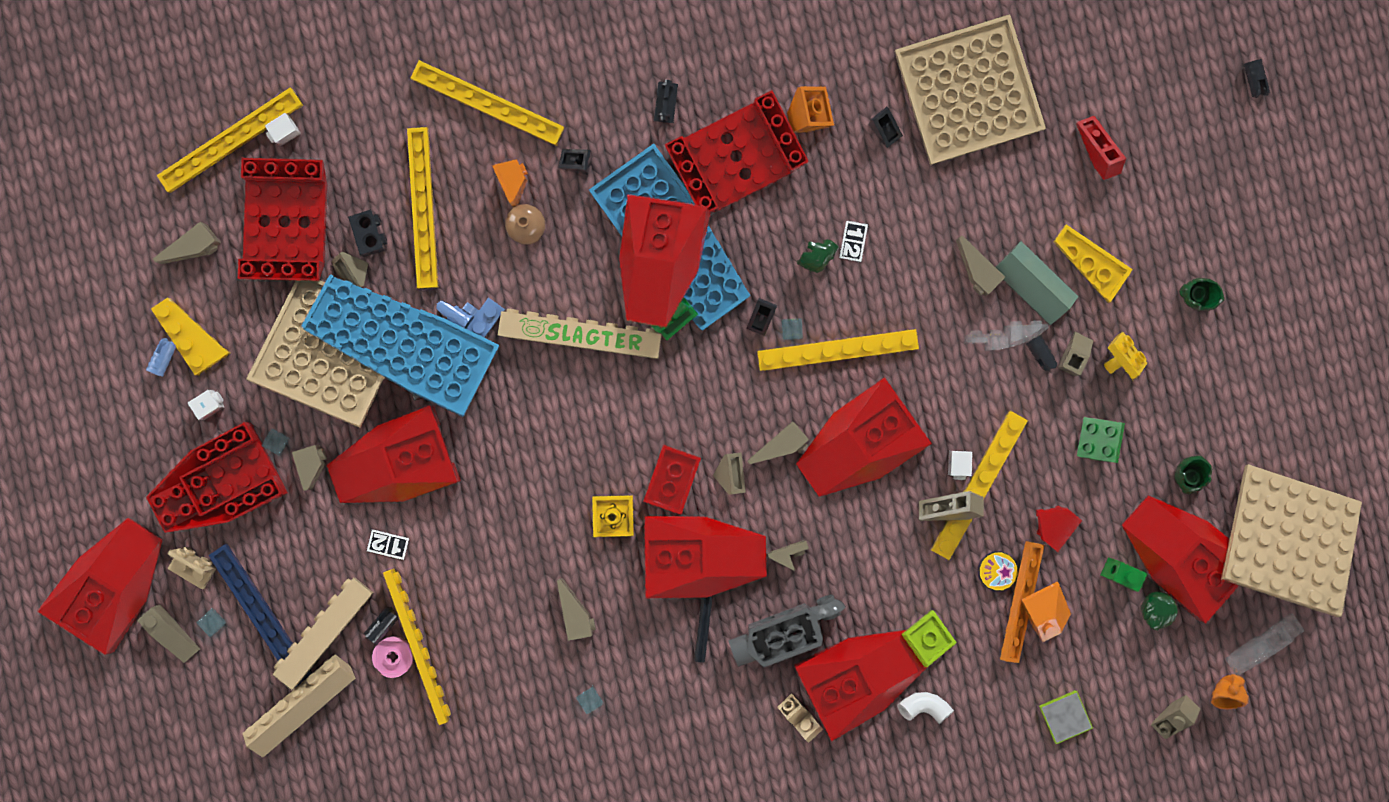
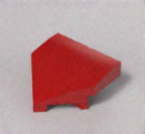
[1036,506,1082,552]

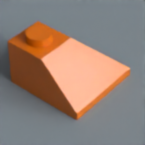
[787,86,834,133]
[492,159,528,208]
[1021,582,1071,642]

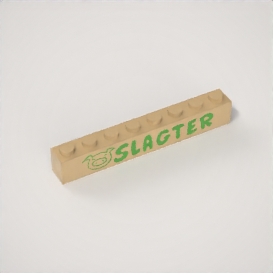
[498,309,662,359]

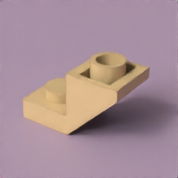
[778,694,823,743]

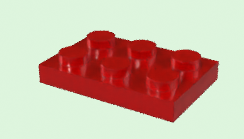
[643,444,701,515]

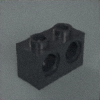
[348,210,388,257]

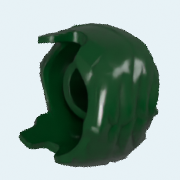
[797,239,839,273]
[1179,278,1225,312]
[1175,455,1212,494]
[1141,592,1177,631]

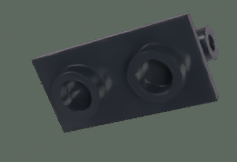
[654,80,678,124]

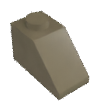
[292,445,326,491]

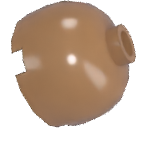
[505,204,546,245]

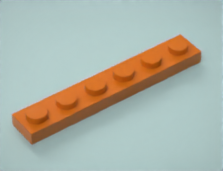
[1000,541,1044,663]

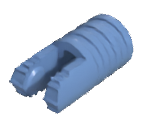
[436,301,473,329]
[146,338,176,377]

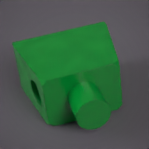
[1100,557,1147,592]

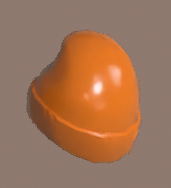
[1211,674,1249,710]

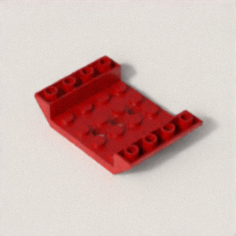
[664,90,809,214]
[238,158,327,281]

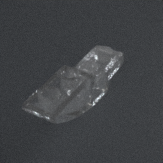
[964,321,1048,351]
[1225,613,1305,675]

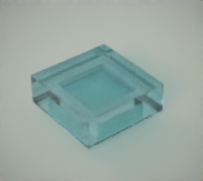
[782,318,803,340]
[262,428,291,456]
[196,608,226,637]
[576,686,604,715]

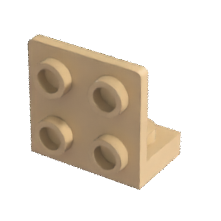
[168,547,217,589]

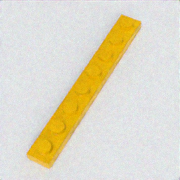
[411,60,565,146]
[156,87,303,193]
[407,127,438,289]
[757,329,919,371]
[931,411,1028,560]
[383,569,451,725]

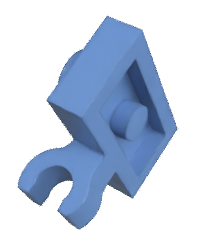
[463,297,505,338]

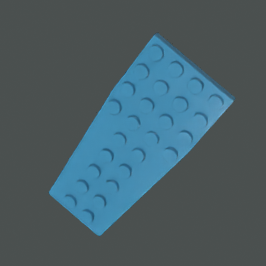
[589,144,750,330]
[302,275,499,417]

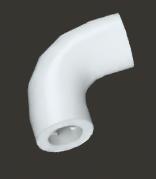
[897,692,954,724]

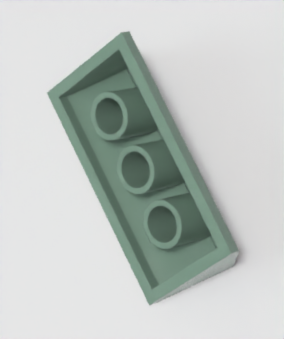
[996,241,1079,325]

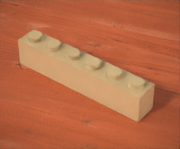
[273,578,374,690]
[242,655,355,757]

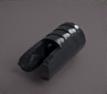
[1243,59,1270,98]
[1026,334,1057,371]
[364,606,399,644]

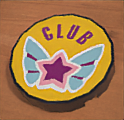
[978,551,1018,591]

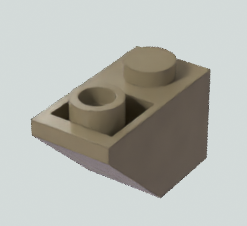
[1057,332,1093,376]
[1151,695,1200,739]

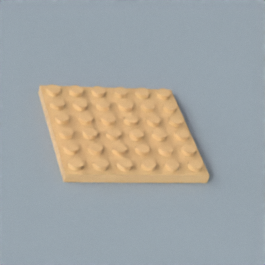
[894,14,1046,165]
[247,280,384,428]
[1222,464,1362,617]

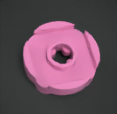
[372,636,414,678]

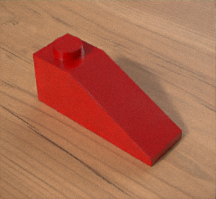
[1076,116,1126,180]

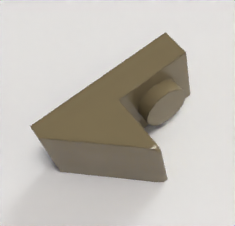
[767,540,809,571]

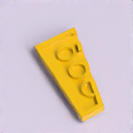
[1053,224,1133,303]
[151,298,230,375]

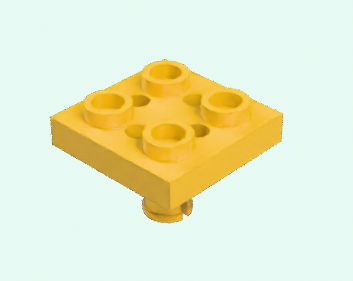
[1104,332,1147,380]
[592,495,634,537]

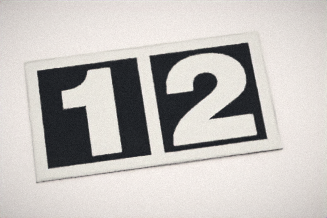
[840,221,868,262]
[367,530,409,560]

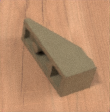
[153,222,221,264]
[956,235,1005,296]
[747,421,809,464]
[919,491,984,521]
[557,578,596,641]
[137,604,200,663]

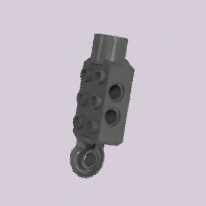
[728,595,846,667]

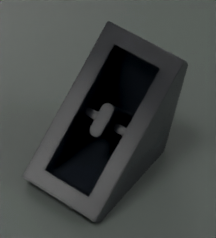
[868,107,903,148]
[558,149,593,175]
[746,298,778,336]

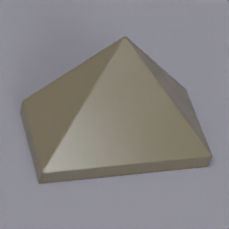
[331,252,368,288]
[713,453,746,495]

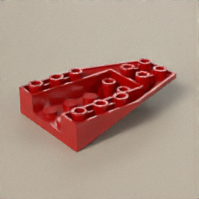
[619,195,710,327]
[796,378,932,497]
[327,405,461,503]
[146,422,288,533]
[1121,495,1240,624]
[645,516,767,598]
[37,518,163,655]
[794,629,927,741]

